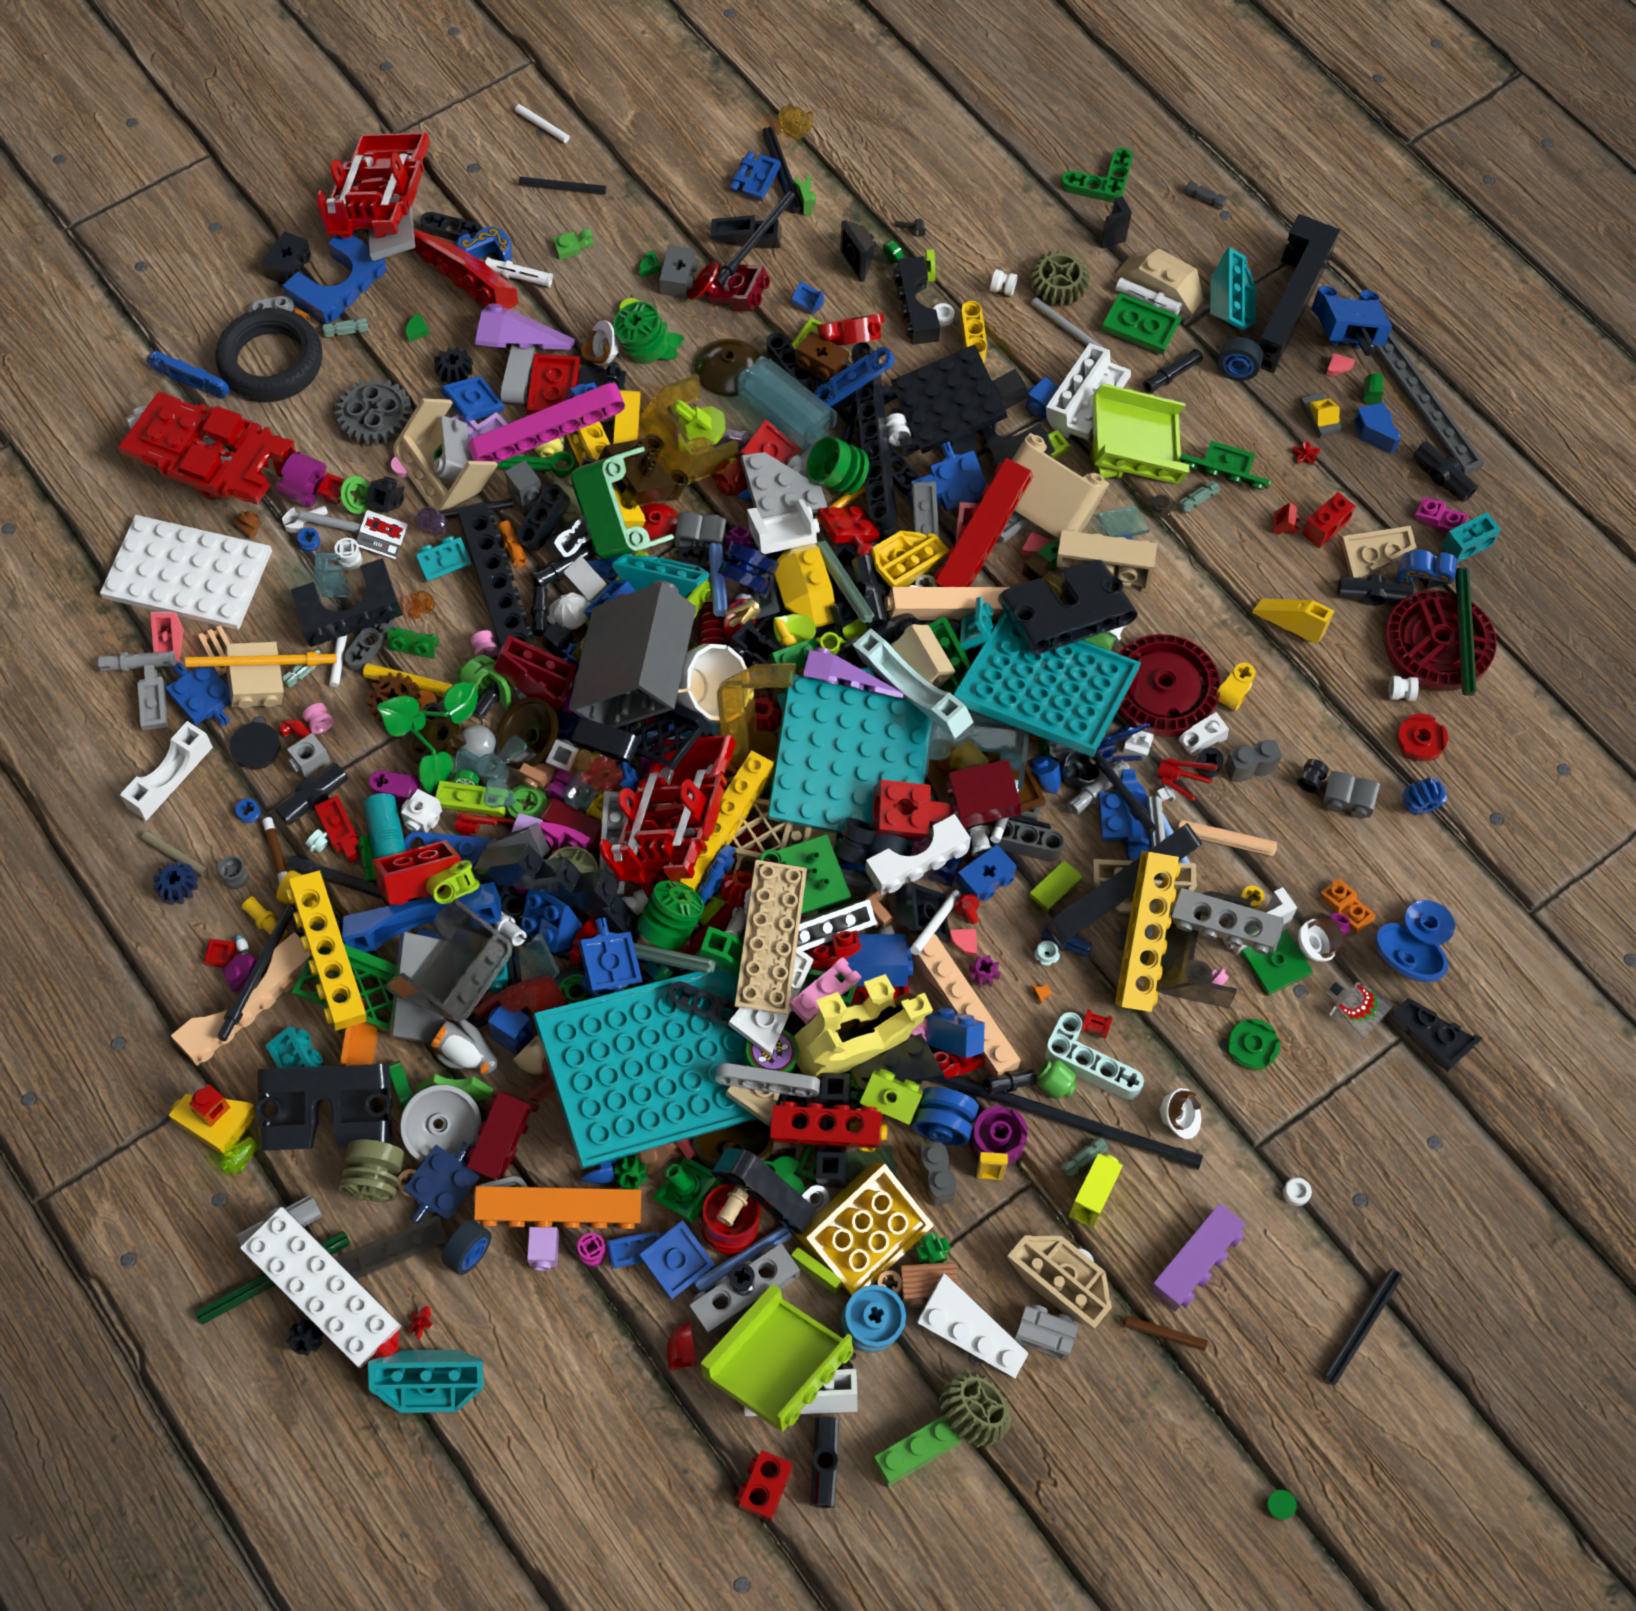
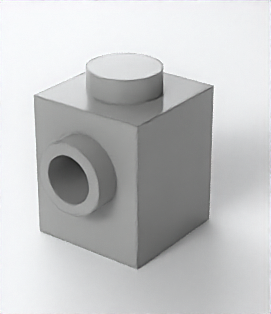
[545,739,579,773]

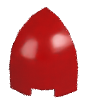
[667,1322,697,1371]

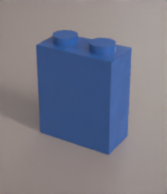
[846,934,913,987]

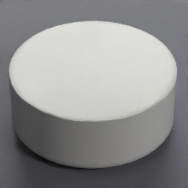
[933,303,954,326]
[1283,1178,1312,1206]

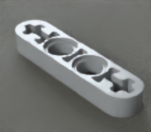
[715,1063,820,1098]

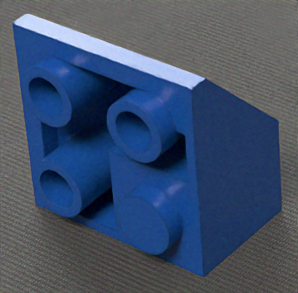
[520,889,582,953]

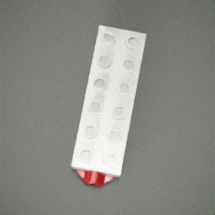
[240,1207,404,1369]

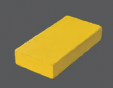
[976,1152,1008,1180]

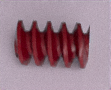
[698,602,729,646]

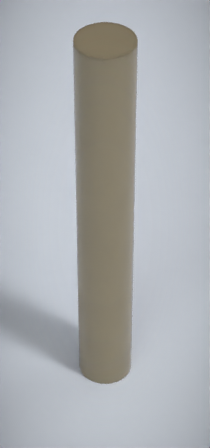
[141,831,208,877]

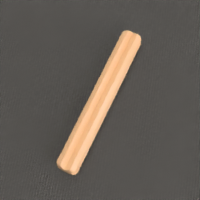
[1177,820,1277,856]

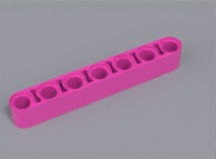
[467,383,625,463]

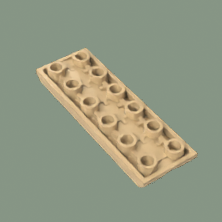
[735,860,807,1015]

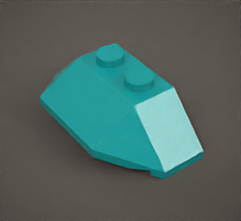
[1210,247,1256,330]
[612,554,709,597]
[368,1350,484,1413]

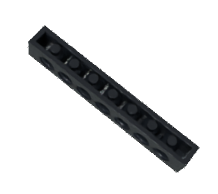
[457,501,537,649]

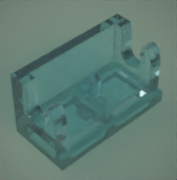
[314,551,349,597]

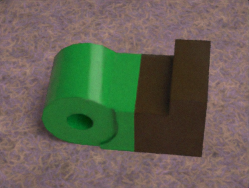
[1022,541,1060,583]

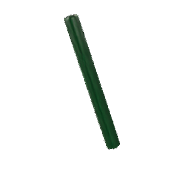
[1455,567,1477,696]
[195,1231,350,1324]

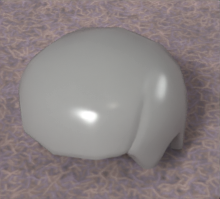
[459,725,496,762]

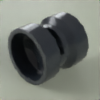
[1296,759,1329,793]

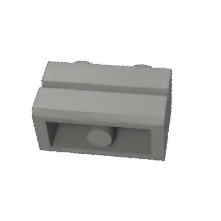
[1015,1304,1079,1361]

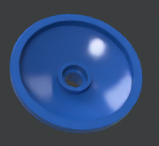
[1375,923,1448,982]

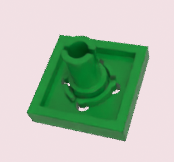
[652,1157,723,1223]

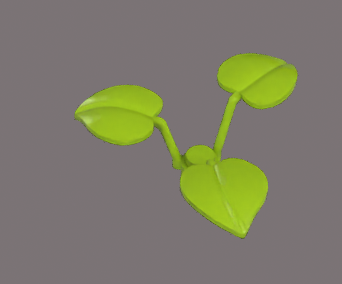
[773,614,870,655]

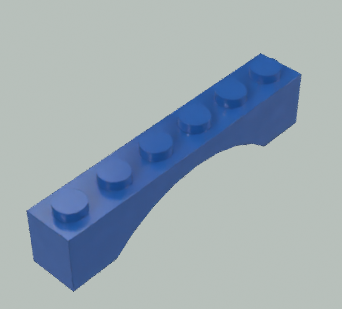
[342,882,502,952]

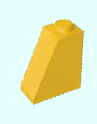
[169,1094,257,1157]

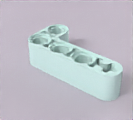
[1045,1012,1144,1100]

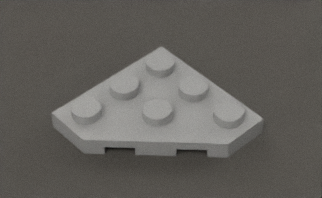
[741,452,827,519]

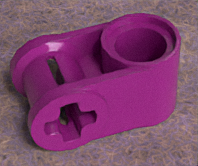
[369,771,420,806]

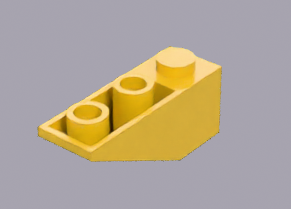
[1252,598,1335,644]

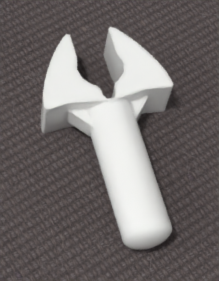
[282,506,328,533]

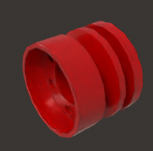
[701,1184,760,1255]

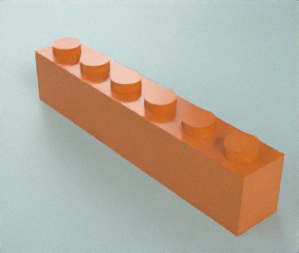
[474,1186,642,1230]

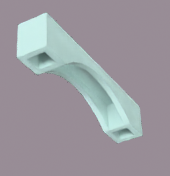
[853,629,973,739]

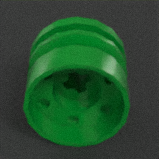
[613,302,670,364]
[806,435,869,496]
[637,880,705,950]

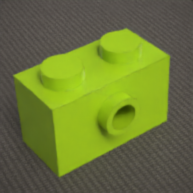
[860,1069,923,1125]

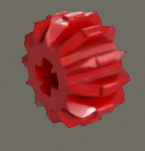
[740,693,782,736]
[720,869,753,909]

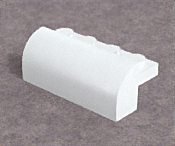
[1046,343,1131,440]

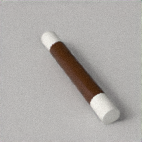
[262,817,287,883]

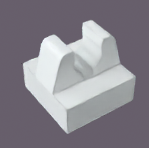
[1123,727,1154,759]

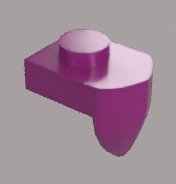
[221,954,266,992]

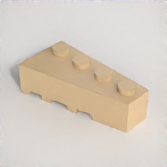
[1056,530,1158,593]

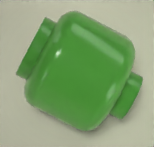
[1036,1060,1077,1099]

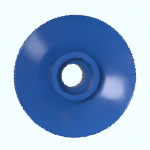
[1404,900,1455,945]

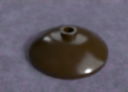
[695,338,763,397]
[495,697,558,770]
[693,1119,774,1168]

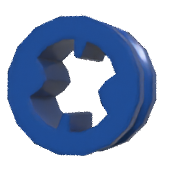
[297,527,321,552]
[236,798,261,823]

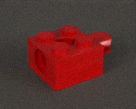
[872,779,953,842]

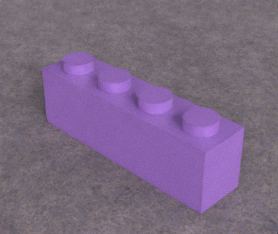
[1150,1203,1246,1312]

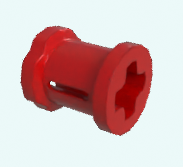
[1081,1009,1113,1039]

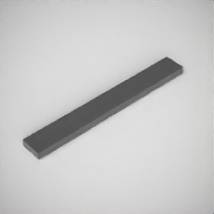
[1374,333,1484,475]

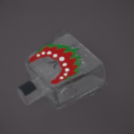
[1326,982,1394,1046]

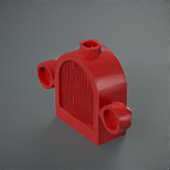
[817,313,884,346]

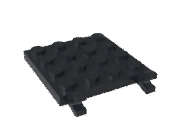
[882,344,1008,457]

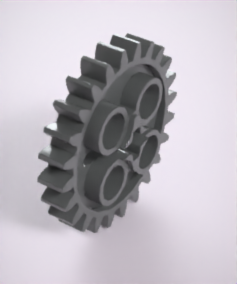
[335,378,412,446]

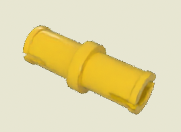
[241,896,289,942]

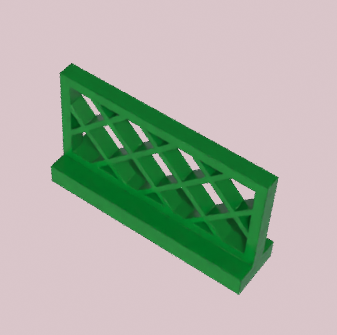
[292,944,397,1032]

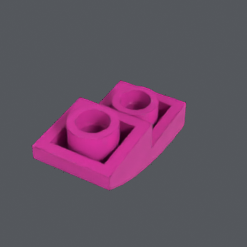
[1415,497,1469,534]
[539,822,592,853]

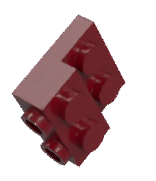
[708,265,770,312]

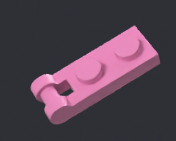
[789,957,862,1025]

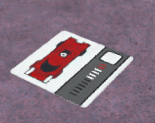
[356,510,408,559]

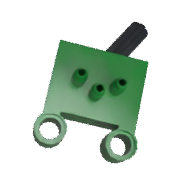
[754,834,873,916]

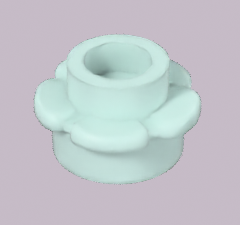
[305,829,329,853]
[1034,941,1060,966]

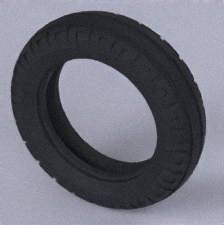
[215,308,322,402]

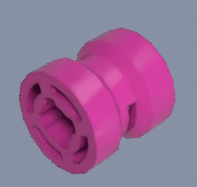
[577,1233,606,1267]

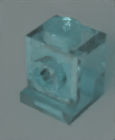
[561,770,603,810]

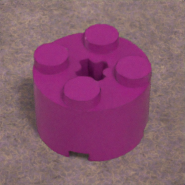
[277,451,327,508]
[971,1106,1028,1166]

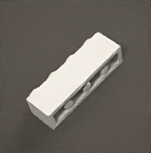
[744,1369,858,1416]

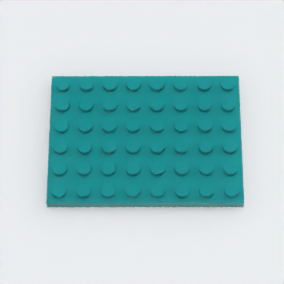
[533,968,781,1169]

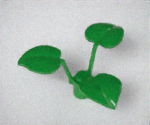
[376,682,478,793]

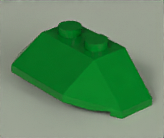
[929,616,973,709]

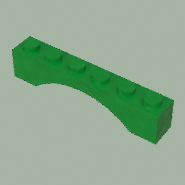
[697,926,857,1007]

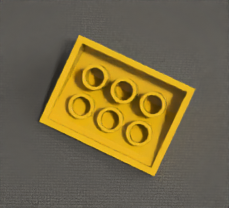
[795,1162,934,1296]

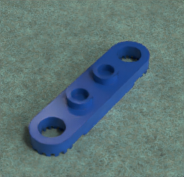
[813,347,895,409]
[146,351,230,399]
[404,832,494,861]

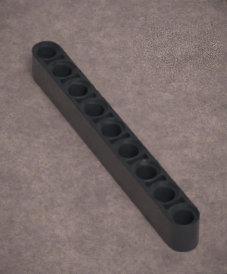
[851,342,897,531]

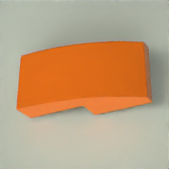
[1320,878,1376,934]

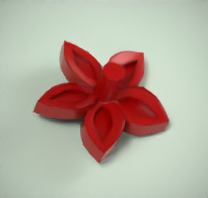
[1292,440,1321,465]
[405,1305,433,1340]

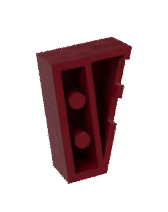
[493,635,576,714]
[467,1091,540,1180]

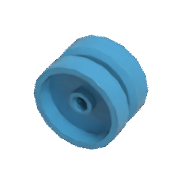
[840,1285,906,1353]

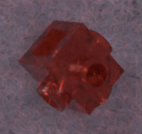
[710,458,747,496]
[585,756,623,794]

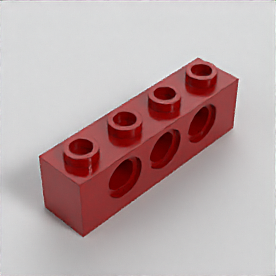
[770,1102,883,1149]

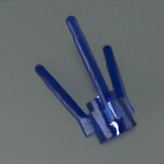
[1098,723,1150,763]

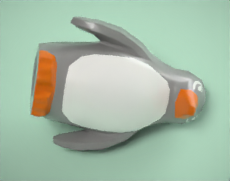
[431,1019,497,1074]

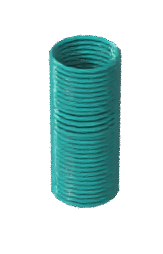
[363,793,406,859]

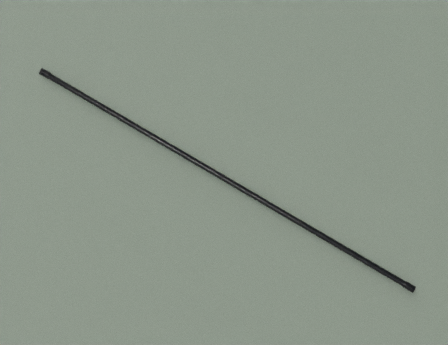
[288,855,1203,1170]

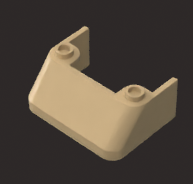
[393,398,498,511]

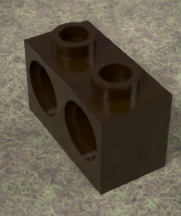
[404,715,467,764]

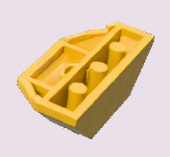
[871,531,949,589]
[772,543,835,627]

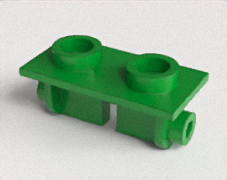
[387,626,440,659]

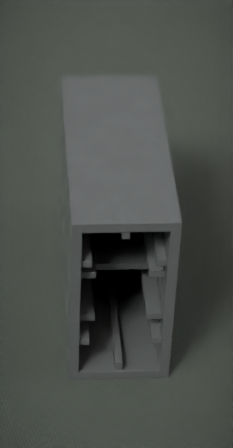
[569,581,696,728]

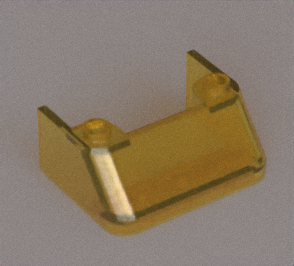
[639,374,738,485]
[717,663,796,771]

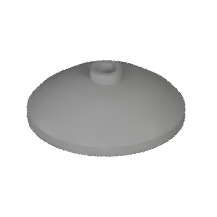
[400,1085,481,1162]

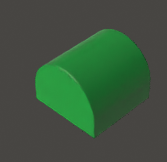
[1364,373,1384,405]

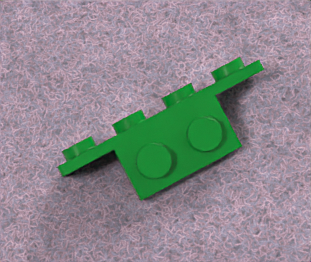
[1180,440,1271,490]

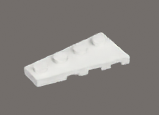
[728,947,814,1057]
[917,1273,1029,1378]

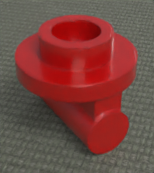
[954,895,980,924]

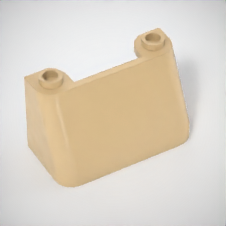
[1012,433,1110,539]

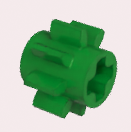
[614,1157,647,1190]
[916,1233,951,1264]

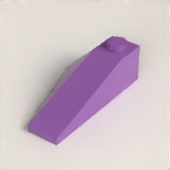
[475,304,575,350]
[803,648,903,700]

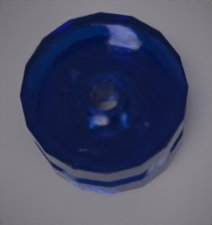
[718,542,780,595]

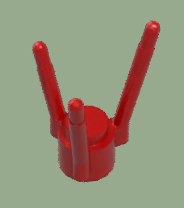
[1157,758,1218,801]
[455,812,516,837]

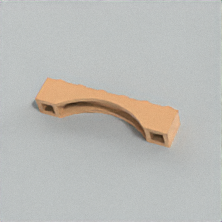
[171,932,311,1066]
[912,934,1020,1077]

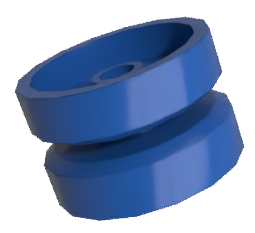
[912,1087,979,1146]

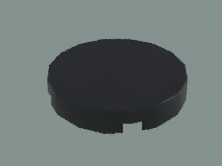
[229,722,281,770]

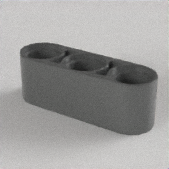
[990,820,1064,861]

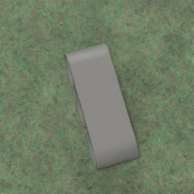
[501,344,536,405]

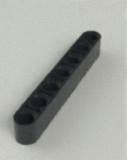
[1045,823,1203,946]

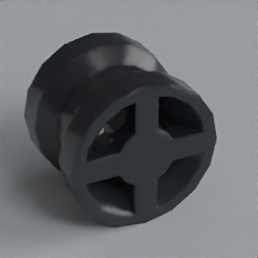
[1196,747,1224,778]

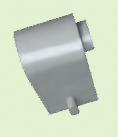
[433,415,471,482]

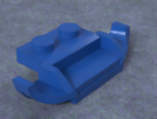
[1099,769,1151,861]

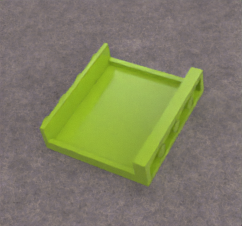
[1092,383,1189,485]
[701,1284,853,1432]

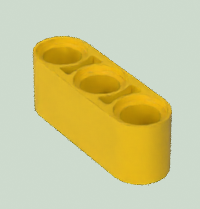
[960,301,987,363]
[613,390,641,444]

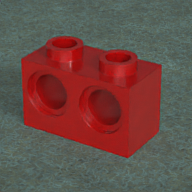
[1302,492,1356,549]
[736,1450,793,1522]

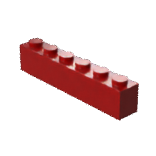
[935,458,1034,587]

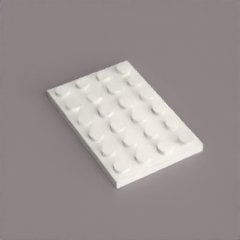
[100,515,272,630]

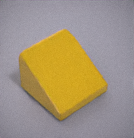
[1309,398,1340,427]

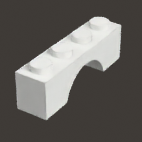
[120,721,213,821]
[865,814,971,895]

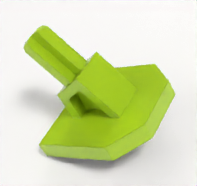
[671,399,726,452]

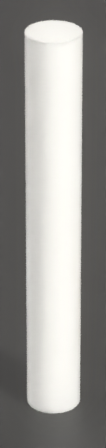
[515,104,570,143]
[329,635,347,687]

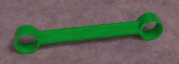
[433,446,575,478]

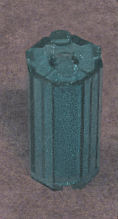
[738,356,837,451]

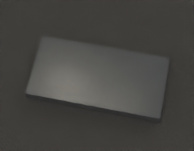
[389,932,452,1044]

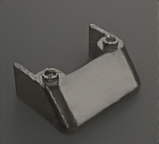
[1156,891,1251,1009]

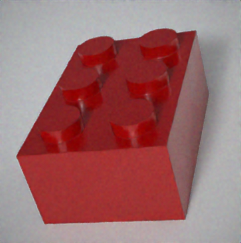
[372,840,461,905]

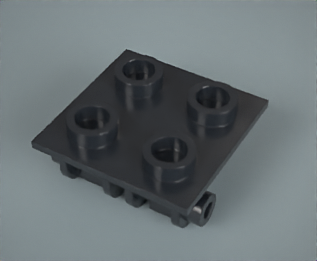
[578,362,626,390]

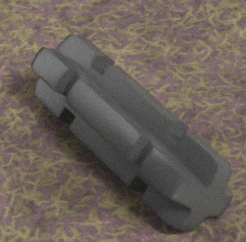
[1185,181,1227,209]

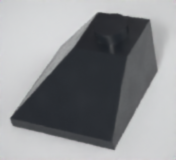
[840,220,876,282]
[888,882,950,943]

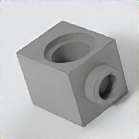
[287,733,330,778]

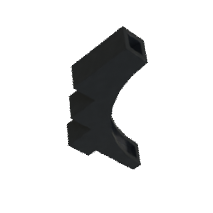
[473,843,639,938]

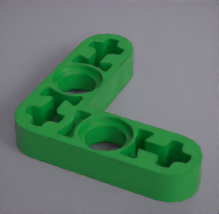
[1061,148,1133,202]

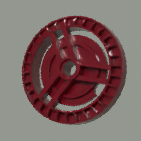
[1384,590,1497,691]
[1117,634,1221,737]

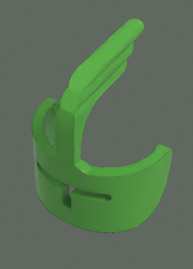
[460,655,511,711]

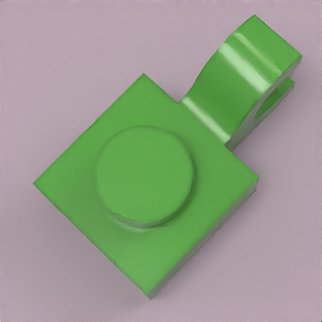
[795,175,816,216]
[553,229,594,260]

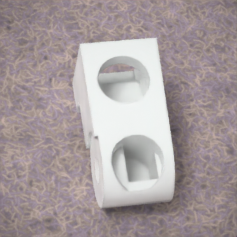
[1178,712,1229,756]

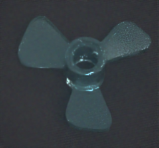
[455,735,527,808]

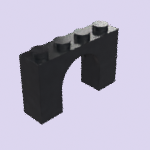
[978,369,1055,470]
[291,558,403,647]

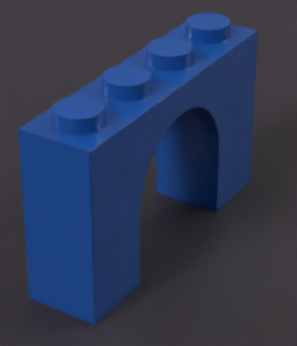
[283,235,387,324]

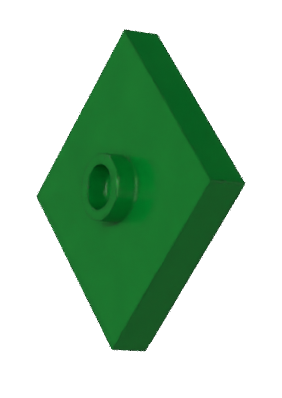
[1241,929,1313,996]

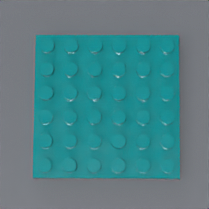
[953,611,1141,757]
[767,673,932,849]

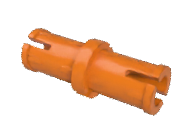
[497,521,528,568]

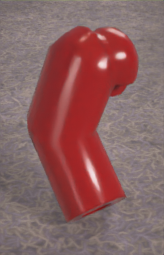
[278,719,311,740]

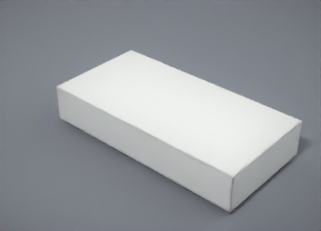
[564,556,608,603]

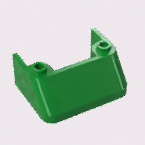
[571,446,674,559]

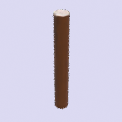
[1124,1316,1208,1351]

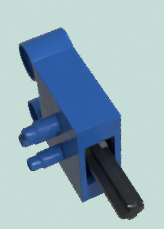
[1311,286,1392,356]

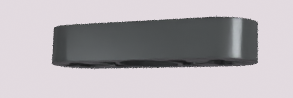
[345,619,395,671]

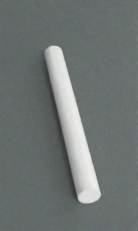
[910,890,961,955]

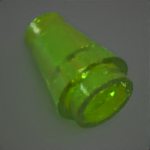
[218,1137,259,1177]

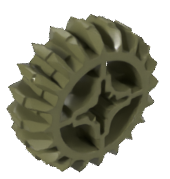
[1029,250,1090,306]
[939,1371,1012,1448]

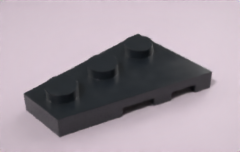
[1389,998,1483,1072]
[850,1033,946,1094]

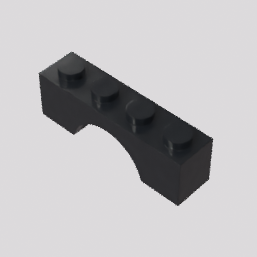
[893,256,940,345]
[816,1073,852,1188]

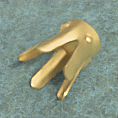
[724,598,760,627]

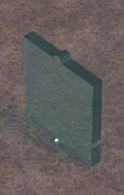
[1097,505,1150,538]
[519,933,560,995]

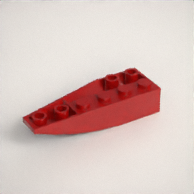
[411,229,518,309]

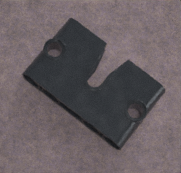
[998,560,1138,655]
[255,1064,393,1151]

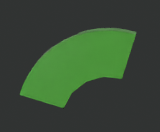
[417,1074,493,1102]

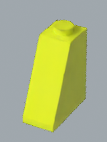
[1069,1153,1123,1229]

